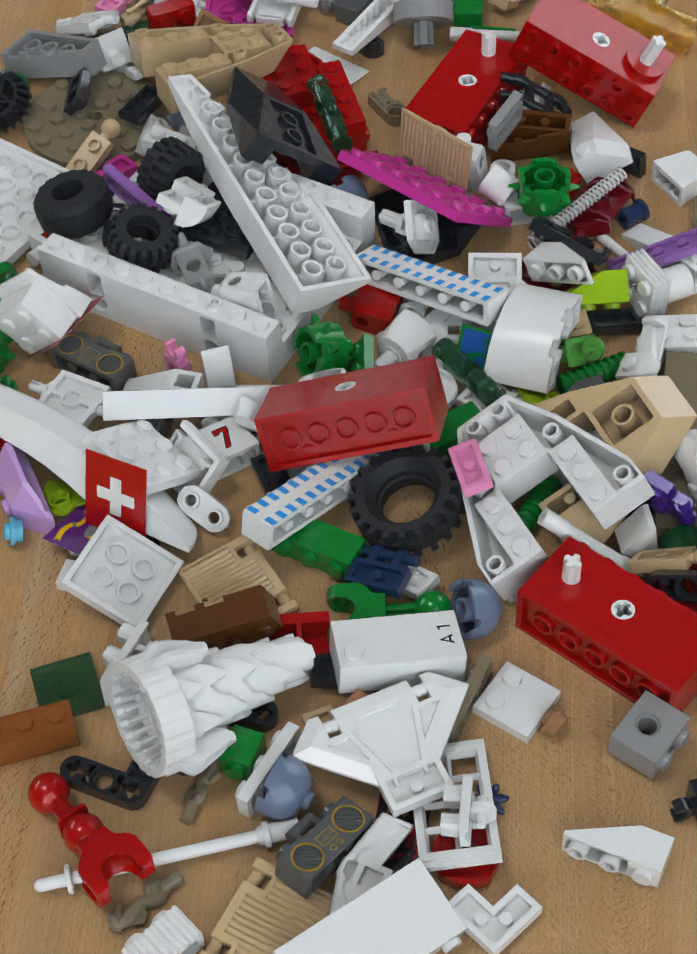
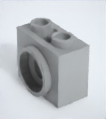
[608,690,691,779]

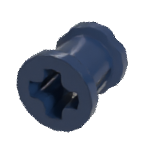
[616,198,650,230]

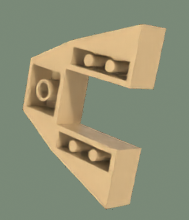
[128,22,294,114]
[534,376,697,544]

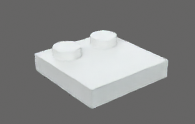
[473,661,561,744]

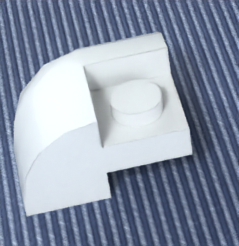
[156,176,221,227]

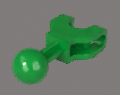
[326,582,452,644]

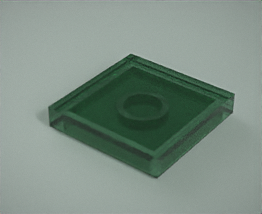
[30,652,106,717]

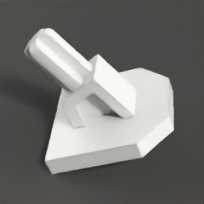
[378,200,440,255]

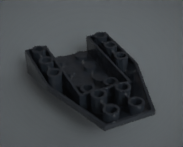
[226,66,342,186]

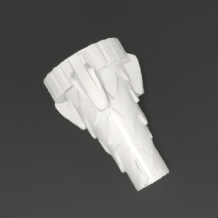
[108,633,316,778]

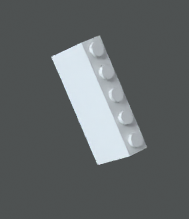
[272,858,467,954]

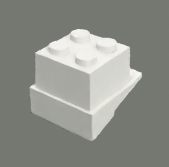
[0,268,91,354]

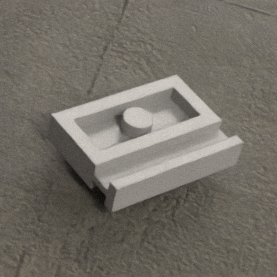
[486,90,523,152]

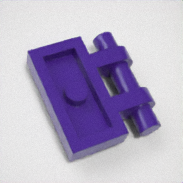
[645,469,697,526]

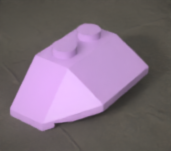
[0,442,56,535]

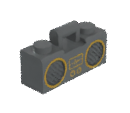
[49,330,137,391]
[275,796,374,900]

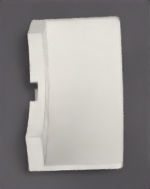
[483,284,583,393]

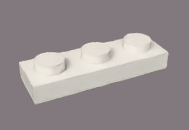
[235,721,300,818]

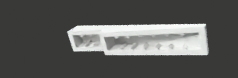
[332,0,399,56]
[102,386,273,421]

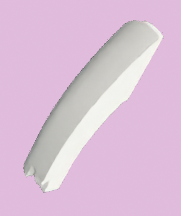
[0,384,197,553]

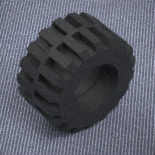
[136,136,206,201]
[107,204,177,273]

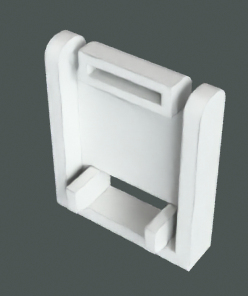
[247,0,302,27]
[170,420,230,506]

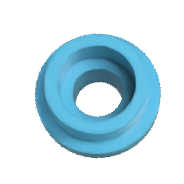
[3,517,23,546]

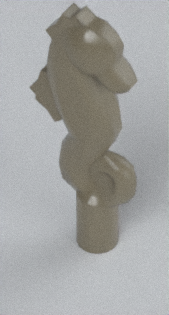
[179,758,222,825]
[108,871,184,933]

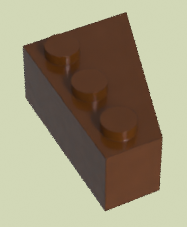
[491,107,572,164]
[165,585,283,650]

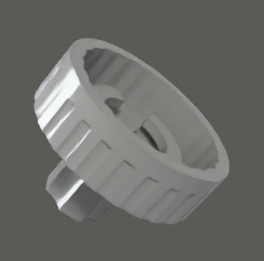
[393,0,453,48]

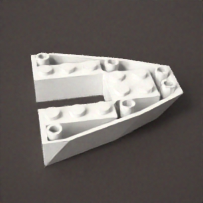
[457,394,655,601]

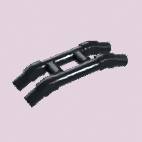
[499,71,572,131]

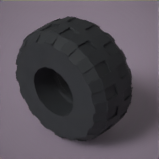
[33,169,114,240]

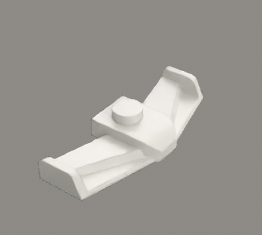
[615,317,669,380]
[329,812,414,915]

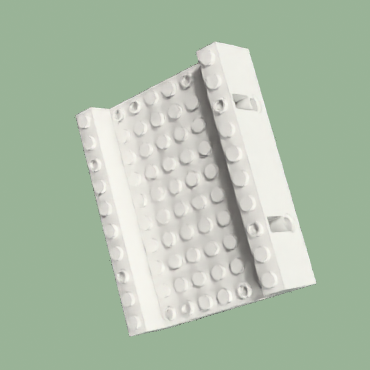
[37,124,376,384]

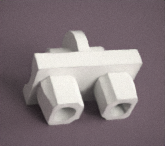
[102,619,153,666]
[440,776,497,847]

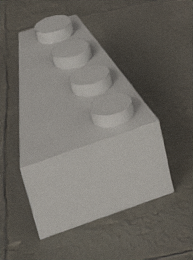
[0,30,107,78]

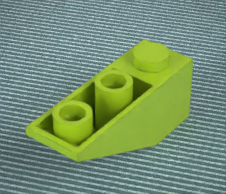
[565,269,630,311]

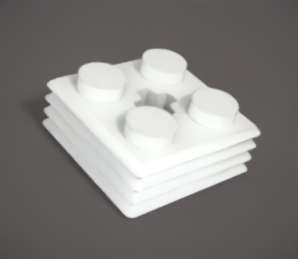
[622,248,672,318]

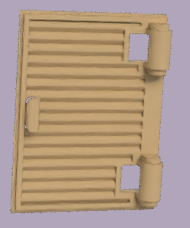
[398,107,473,196]
[178,535,299,614]
[199,857,333,954]

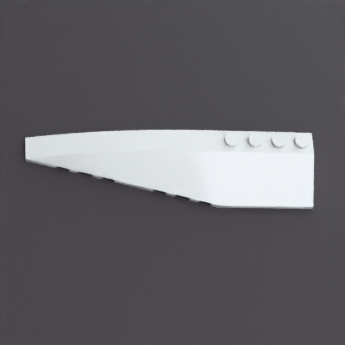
[167,74,372,314]

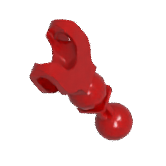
[28,772,156,908]

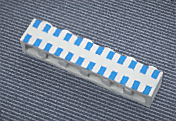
[357,244,507,327]
[241,451,385,550]

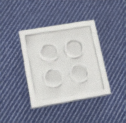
[81,419,202,495]
[59,514,184,626]

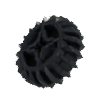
[0,69,33,133]

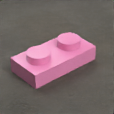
[448,438,494,498]

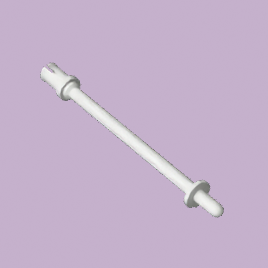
[34,816,298,895]

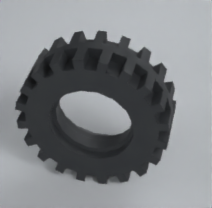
[348,444,466,556]

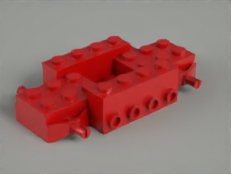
[262,44,379,187]

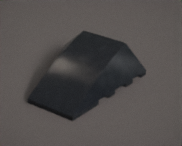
[369,189,481,264]

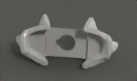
[170,232,226,294]

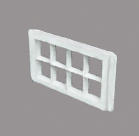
[413,738,503,872]

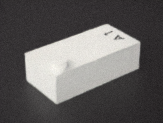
[329,610,467,694]

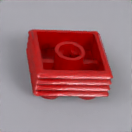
[146,0,196,29]

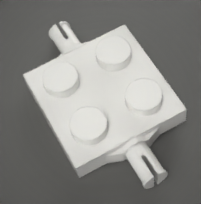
[55,10,120,37]
[28,369,113,427]

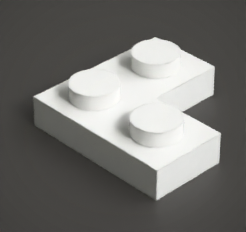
[449,883,542,954]

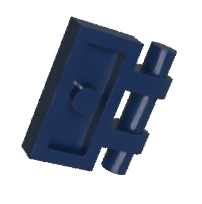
[343,544,421,599]

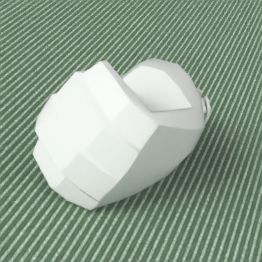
[374,309,437,367]

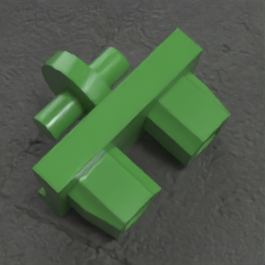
[558,334,605,367]

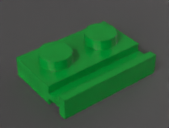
[347,333,374,372]

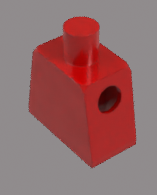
[339,284,404,336]

